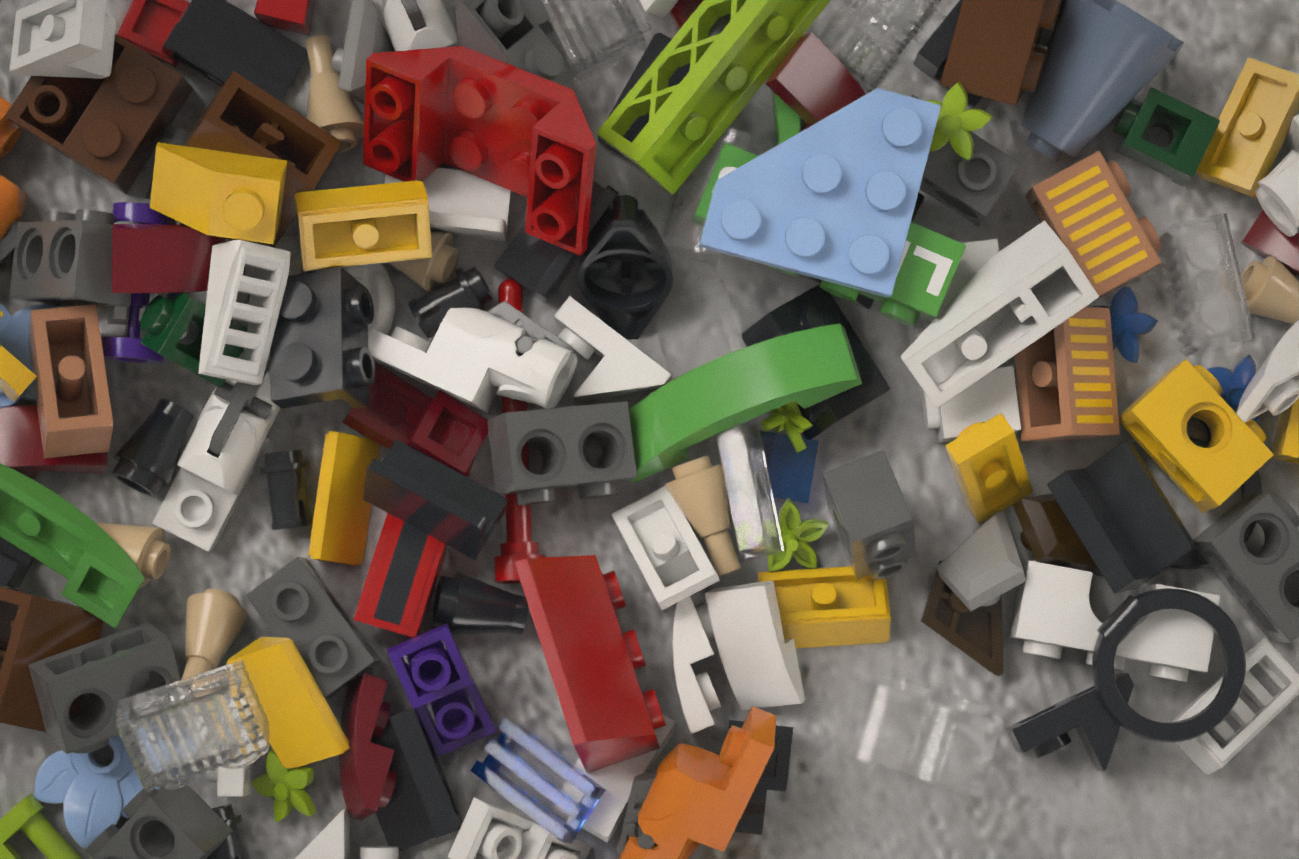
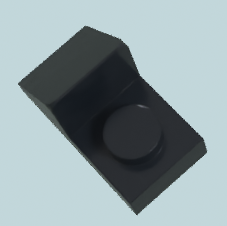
[1005,673,1134,772]

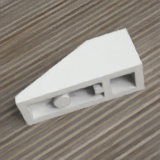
[900,220,1099,408]

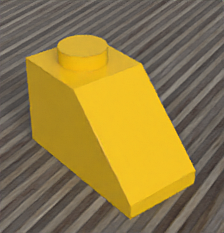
[150,142,287,244]

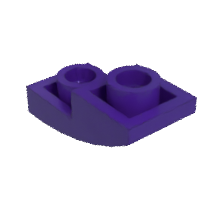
[387,624,496,757]

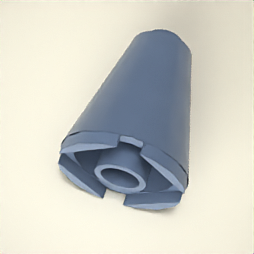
[1021,0,1184,162]

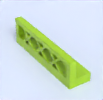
[596,0,831,195]

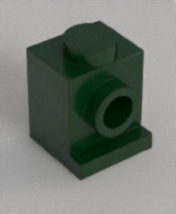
[1113,87,1221,186]
[140,292,248,388]

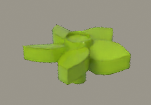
[925,81,993,160]
[761,401,813,453]
[751,497,829,572]
[251,749,317,823]

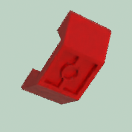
[363,46,596,256]

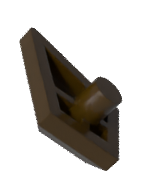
[1012,493,1103,577]
[920,560,1004,676]

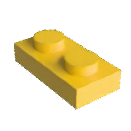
[1196,57,1299,199]
[945,413,1033,524]

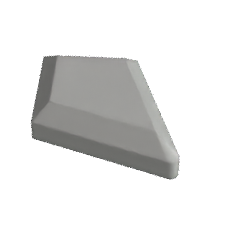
[332,0,395,105]
[937,510,1026,611]

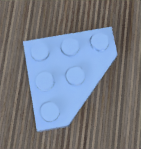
[698,88,941,298]

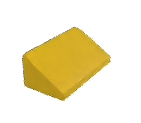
[294,180,432,271]
[308,431,380,566]
[758,566,891,648]
[226,637,350,769]

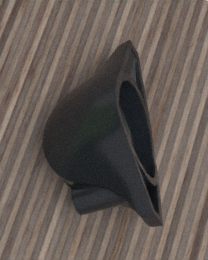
[578,195,673,339]

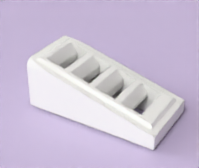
[198,240,291,385]
[1171,637,1299,775]

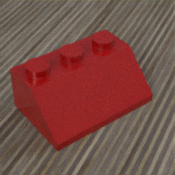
[514,555,666,773]

